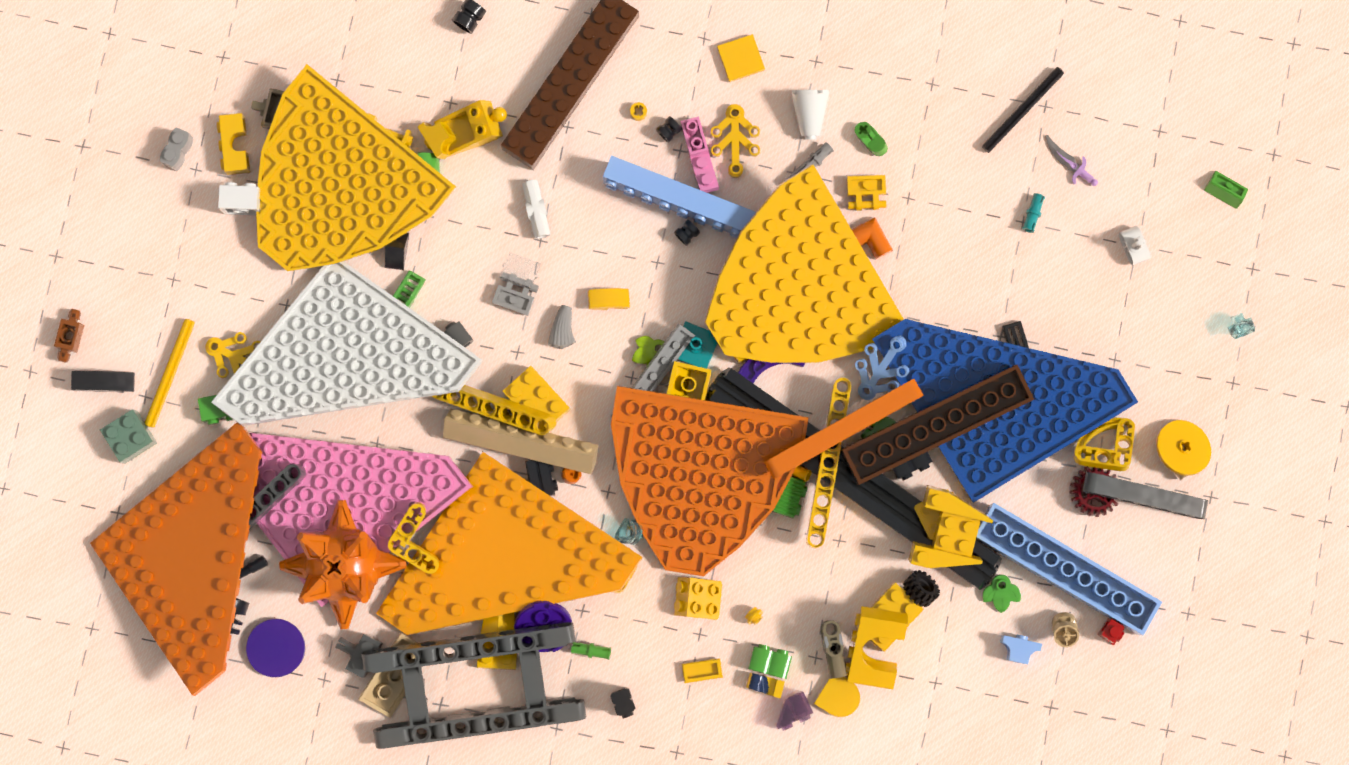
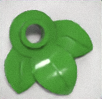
[982,574,1021,613]

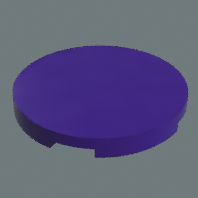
[514,601,572,652]
[246,619,306,677]

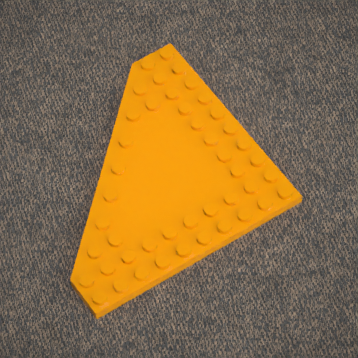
[376,452,643,635]

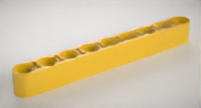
[806,378,851,548]

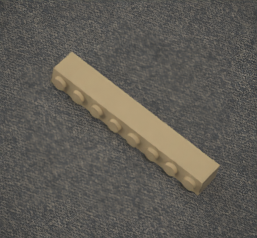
[443,408,598,474]

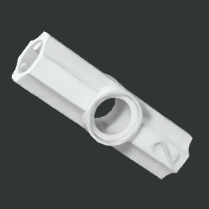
[522,180,551,239]

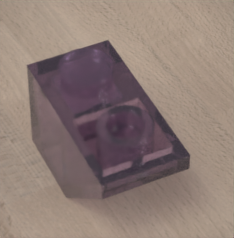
[776,691,813,731]

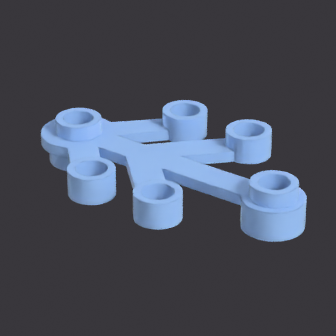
[855,336,909,400]

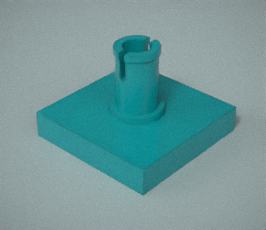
[677,321,717,369]

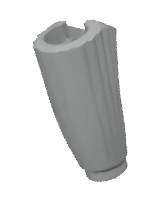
[548,305,576,349]

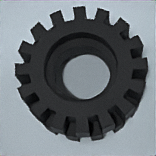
[903,570,940,607]

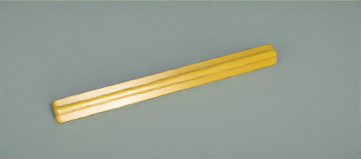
[144,319,195,428]

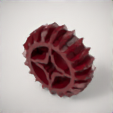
[1069,466,1118,517]

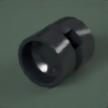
[452,0,487,34]

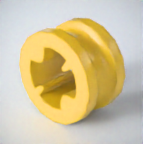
[630,102,647,121]

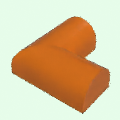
[851,217,893,259]

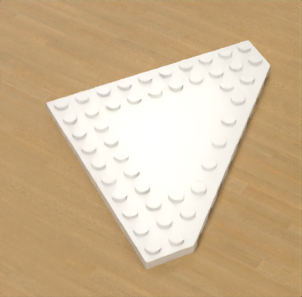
[211,261,483,426]

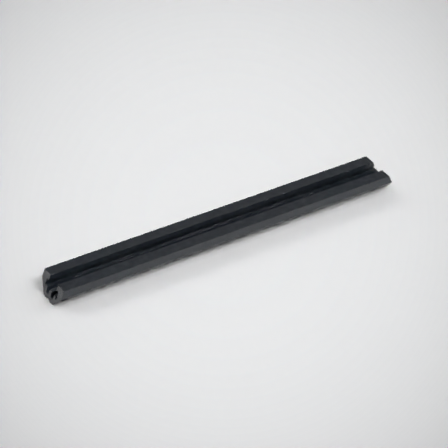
[707,367,1002,590]

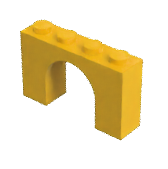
[845,606,908,690]

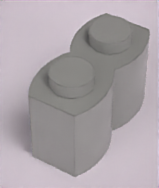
[160,127,193,171]

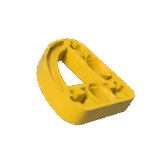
[1074,418,1135,471]

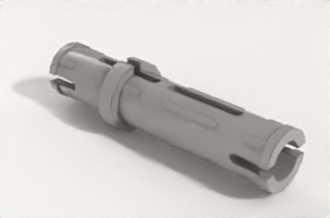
[784,142,834,181]

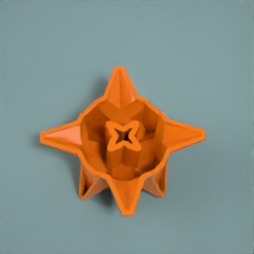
[279,500,407,629]

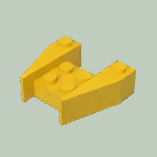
[908,485,993,568]

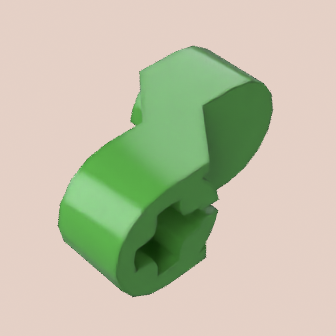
[855,122,888,156]

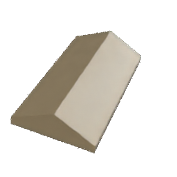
[358,633,418,718]

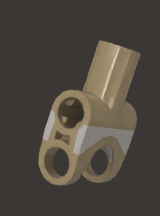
[820,620,847,679]

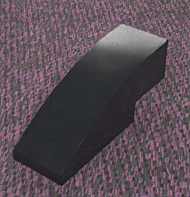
[71,371,135,392]

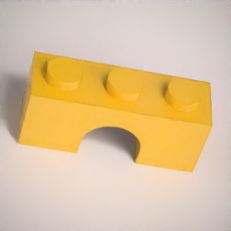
[216,113,250,175]

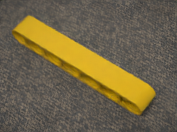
[432,385,556,435]

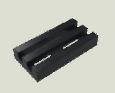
[1002,321,1029,348]

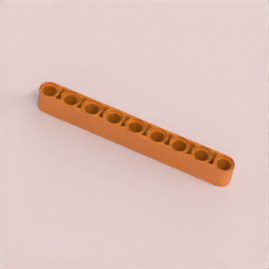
[764,379,924,480]

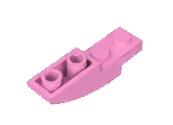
[680,116,719,193]

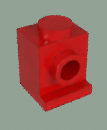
[1097,618,1125,645]

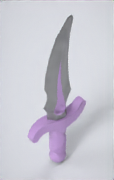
[1045,135,1098,186]

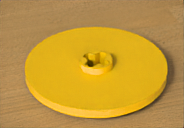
[1156,420,1211,476]

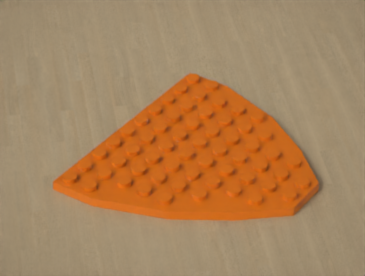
[611,386,809,577]

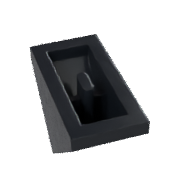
[385,233,409,271]

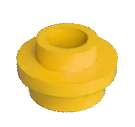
[745,607,763,625]

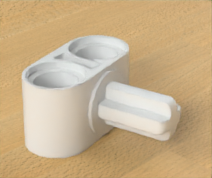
[1119,226,1151,266]

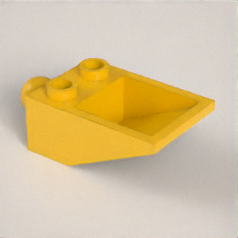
[434,100,507,157]

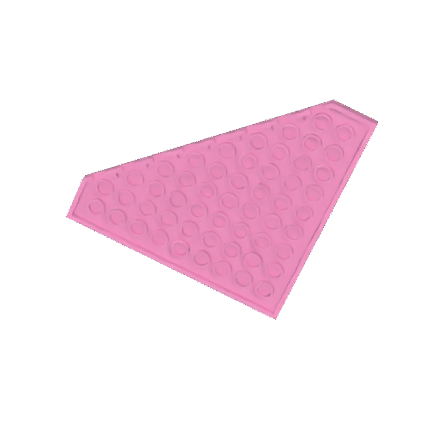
[248,432,473,607]

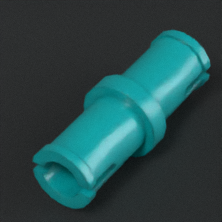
[1022,193,1045,233]

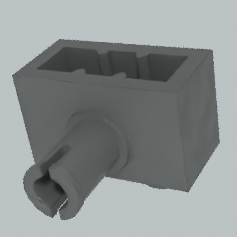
[335,634,383,678]

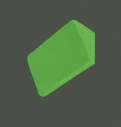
[1204,170,1248,209]

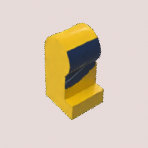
[746,673,785,698]

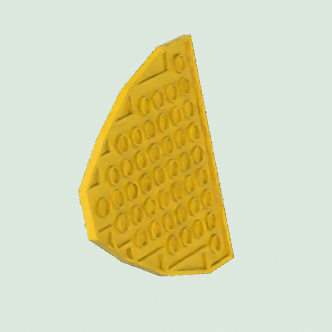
[256,64,456,271]
[704,164,904,363]

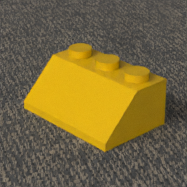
[667,361,712,400]

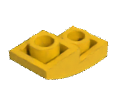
[588,288,630,310]

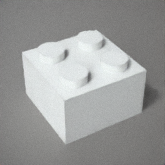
[218,182,260,216]

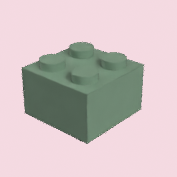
[100,409,157,464]

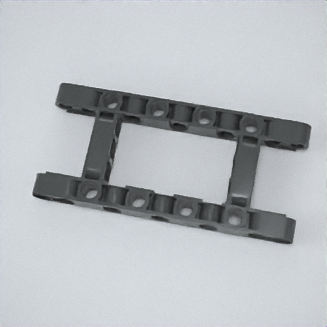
[361,622,587,749]

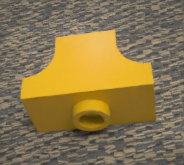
[417,121,457,159]

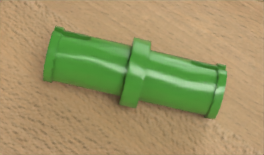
[571,642,611,660]

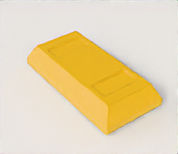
[682,658,723,683]

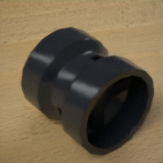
[656,116,682,143]
[674,219,700,246]

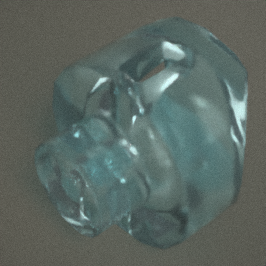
[1227,313,1255,339]
[615,518,643,545]

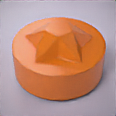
[561,468,582,484]

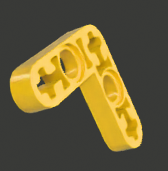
[388,502,439,574]

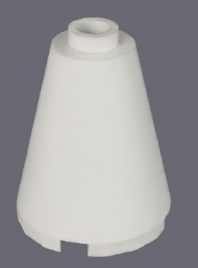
[791,90,829,140]

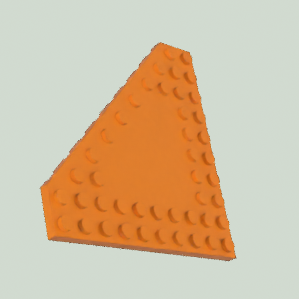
[90,423,262,696]

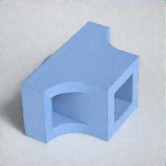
[1000,634,1042,664]

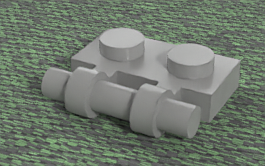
[492,273,539,316]

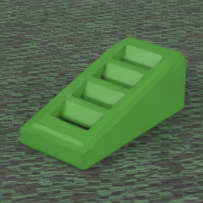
[393,270,426,308]

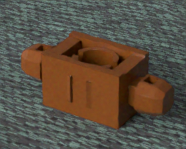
[54,309,84,363]

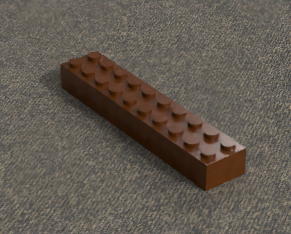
[501,0,639,170]
[841,364,1034,485]

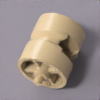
[1052,612,1079,647]

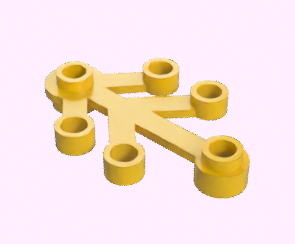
[711,104,760,178]
[205,332,260,378]

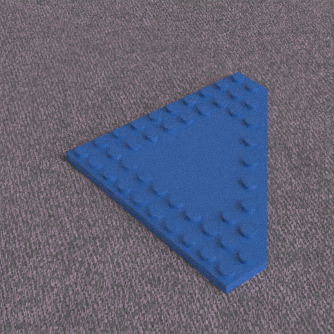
[872,319,1138,503]

